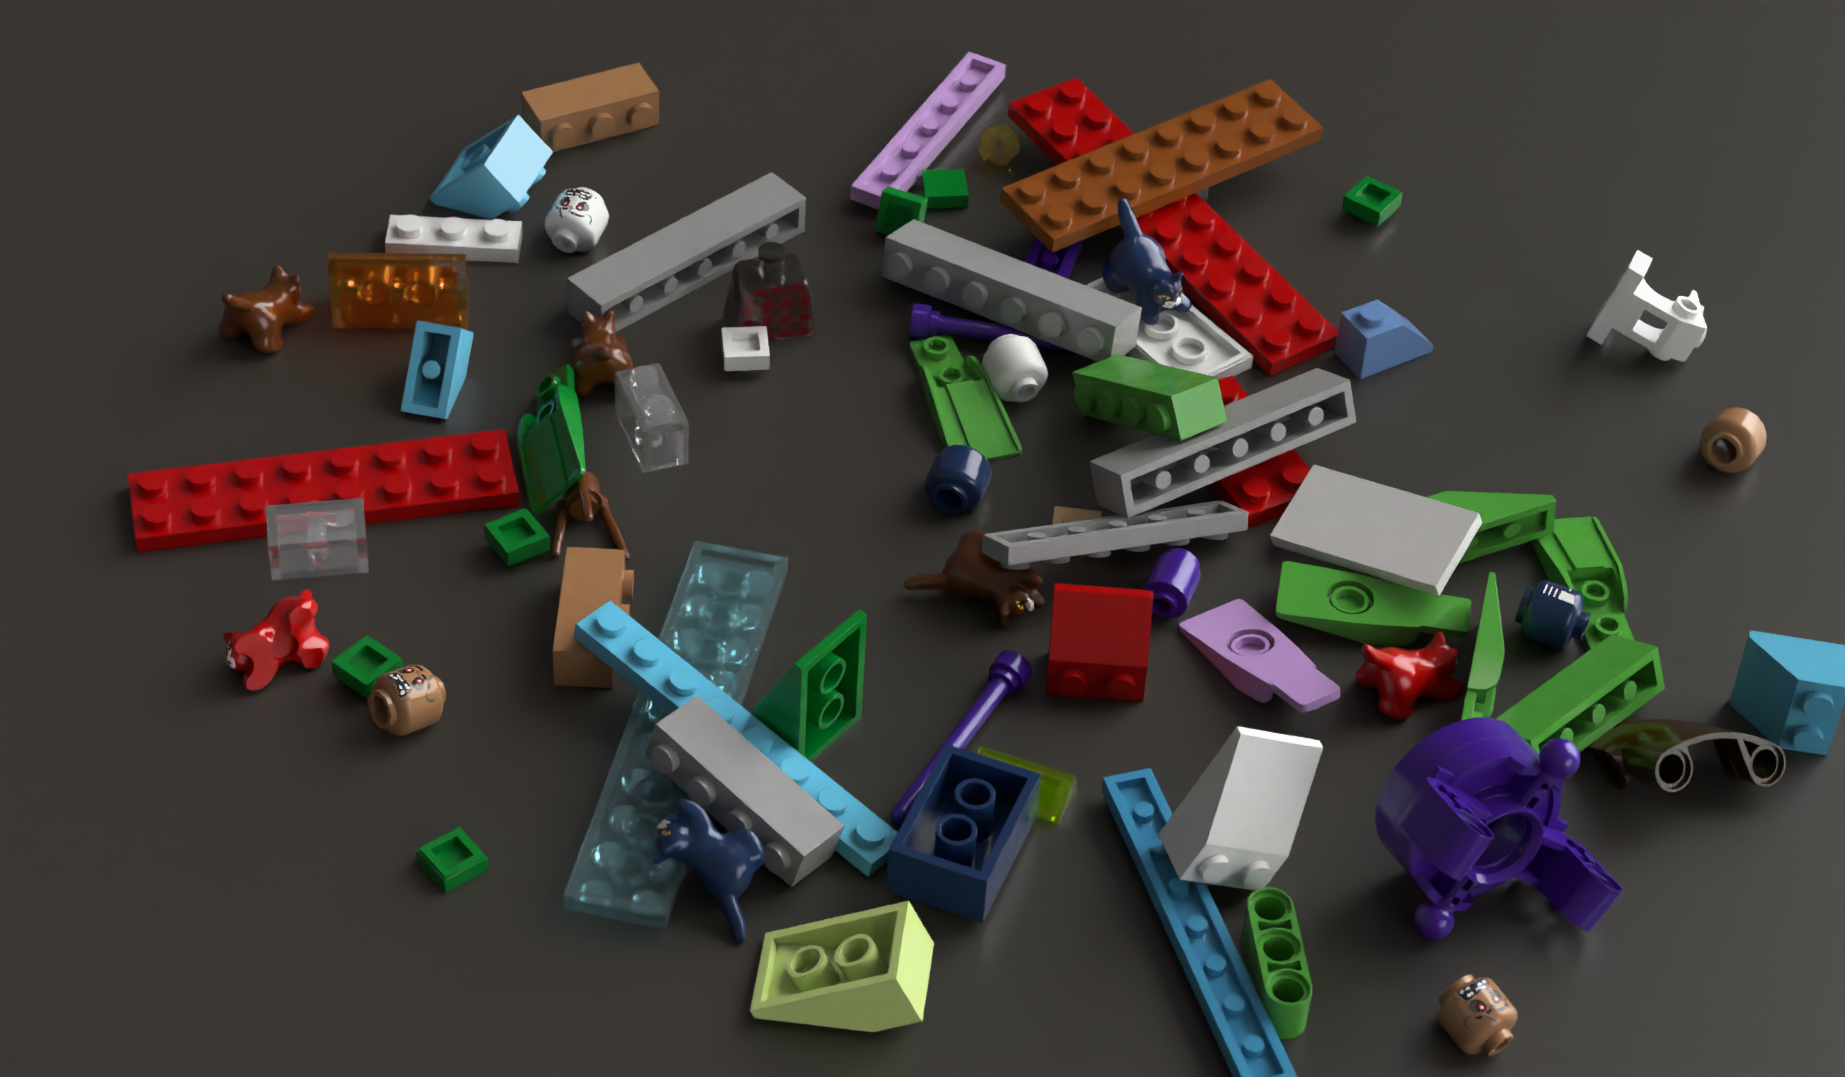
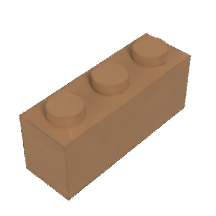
[521,63,659,152]
[553,547,634,688]

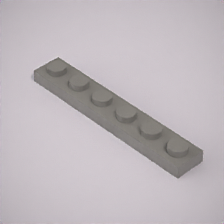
[982,500,1249,570]

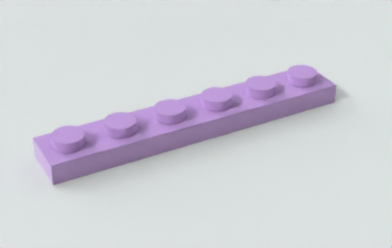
[850,52,1006,209]

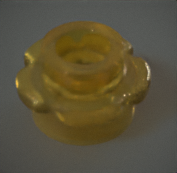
[979,124,1020,166]

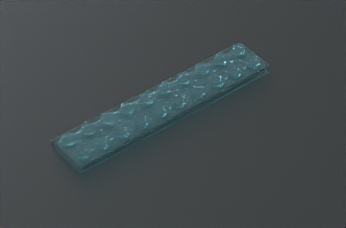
[563,541,788,929]

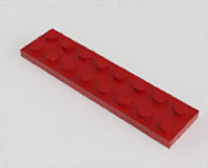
[128,429,519,553]

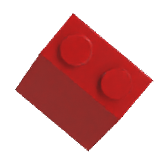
[1045,583,1153,702]

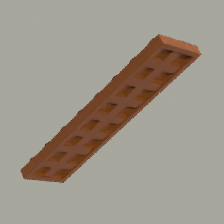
[1000,79,1324,253]

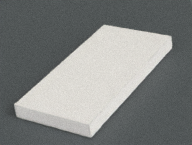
[1085,277,1253,380]
[1270,465,1482,596]

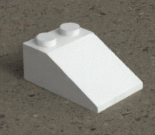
[1159,726,1323,890]

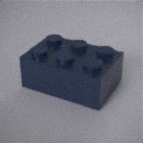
[886,744,1041,923]

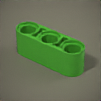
[1242,887,1312,1040]

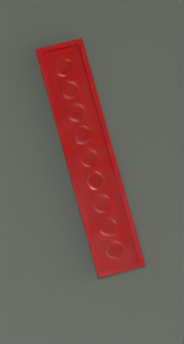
[1007,77,1338,377]

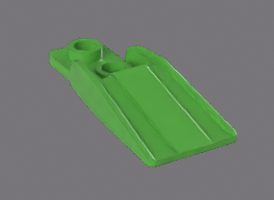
[909,335,1022,462]
[1531,516,1634,652]
[1275,561,1472,646]
[1461,572,1505,720]

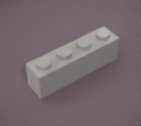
[645,696,844,887]

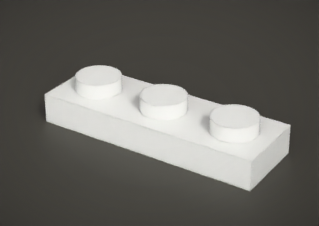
[385,215,522,263]

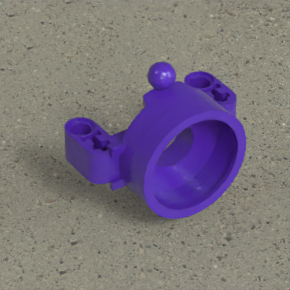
[1375,717,1623,940]

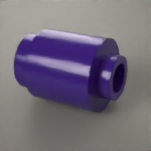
[1143,548,1201,618]

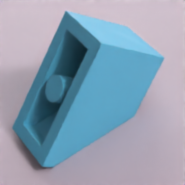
[401,320,474,419]

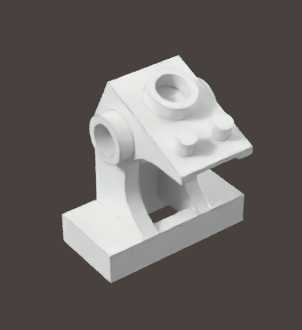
[1586,250,1707,362]

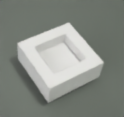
[721,326,770,371]

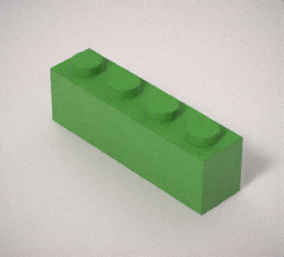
[1072,354,1227,441]
[1496,634,1665,754]

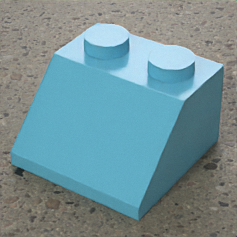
[429,115,553,219]
[1730,630,1845,756]

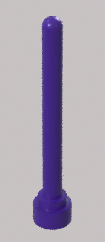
[909,303,1074,353]
[891,650,1033,824]

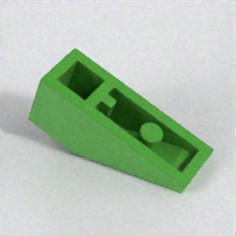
[1427,491,1556,564]

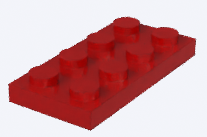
[1210,376,1310,528]

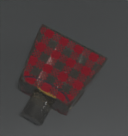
[723,242,816,341]

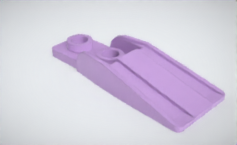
[1179,599,1340,713]

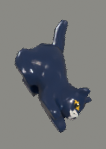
[1102,198,1192,325]
[653,798,765,943]

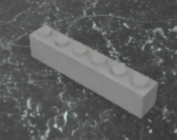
[567,172,806,332]
[881,219,1142,362]
[1089,368,1356,518]

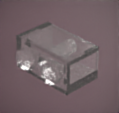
[615,363,689,473]
[266,498,369,580]

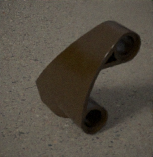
[1582,719,1786,792]

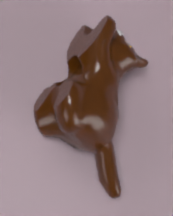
[219,265,315,354]
[570,310,637,397]
[903,531,1045,628]

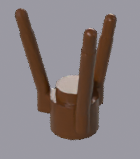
[551,471,630,561]

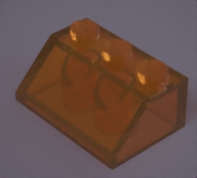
[327,253,471,329]

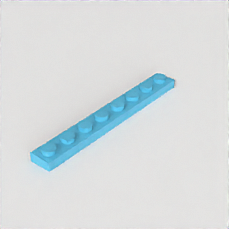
[573,601,898,877]

